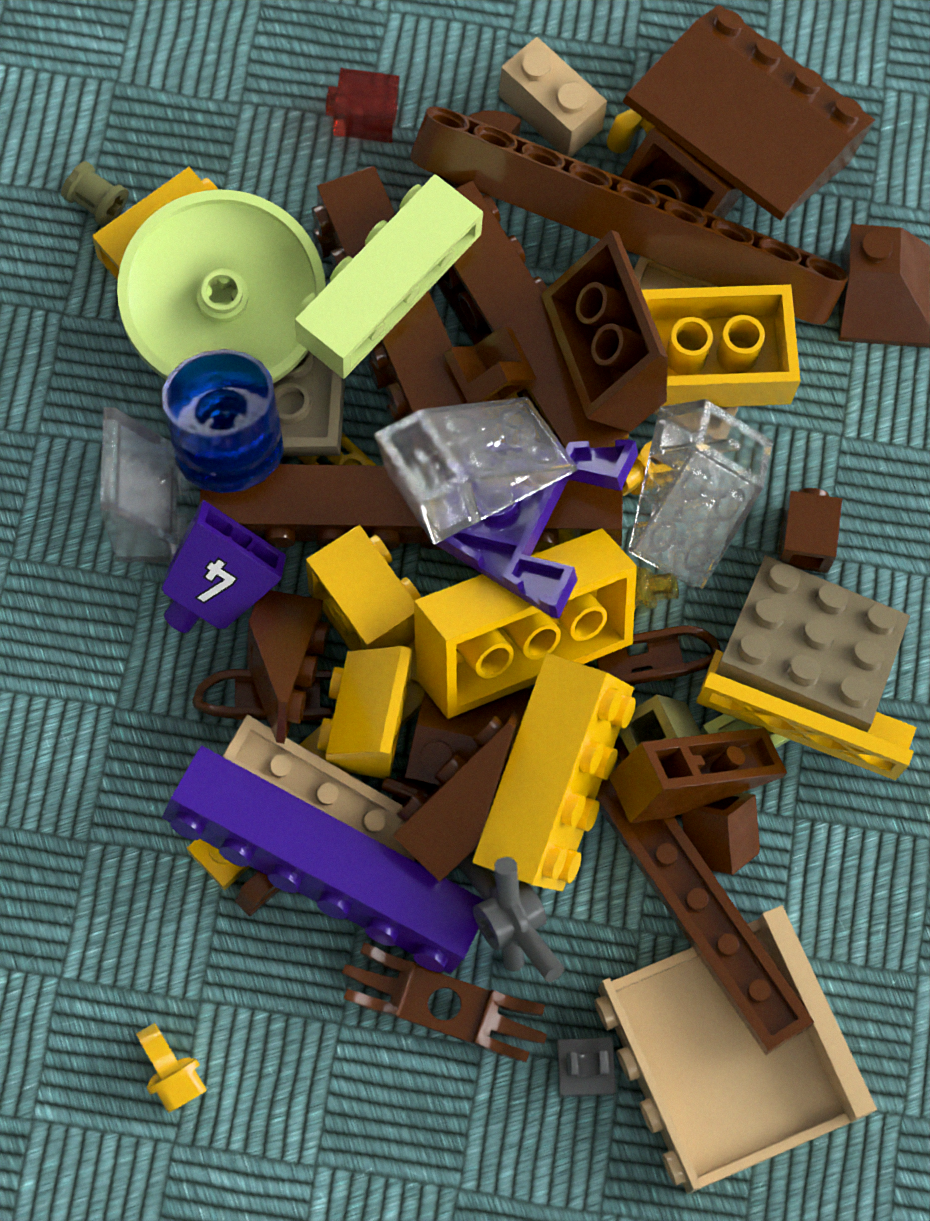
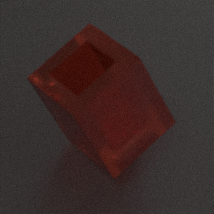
[325,68,400,143]

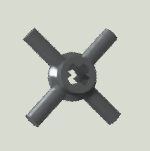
[458,851,564,982]

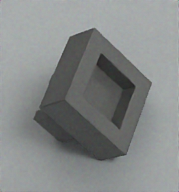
[556,1037,616,1098]

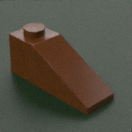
[609,727,787,823]

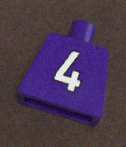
[161,500,286,633]

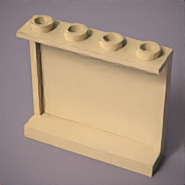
[594,905,877,1194]

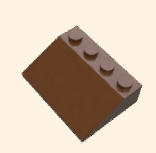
[622,4,875,221]

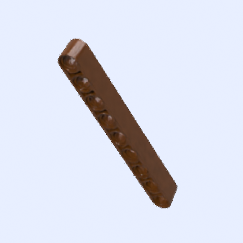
[410,106,849,325]

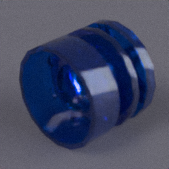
[162,349,284,493]

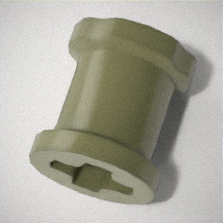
[61,161,129,227]

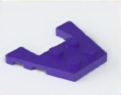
[427,439,638,619]

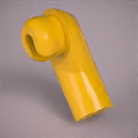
[606,109,655,153]

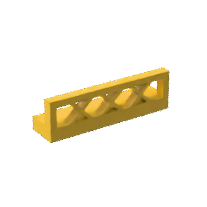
[695,650,917,780]

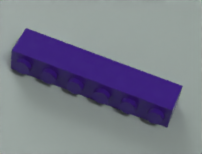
[162,745,484,975]

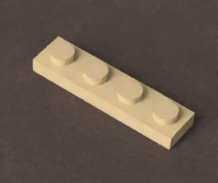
[222,715,416,861]

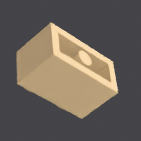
[499,37,607,157]

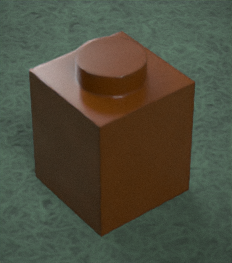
[777,488,843,573]

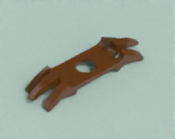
[342,942,547,1063]

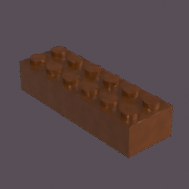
[311,165,491,467]
[436,180,629,450]

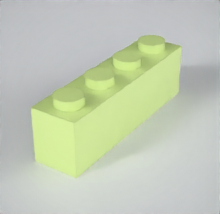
[295,174,483,379]

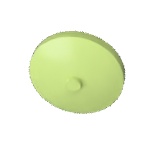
[117,189,326,396]

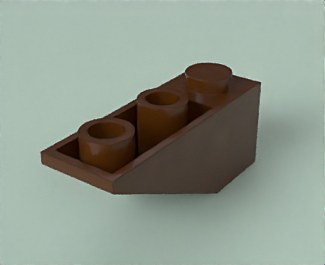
[246,590,330,744]
[392,710,520,882]

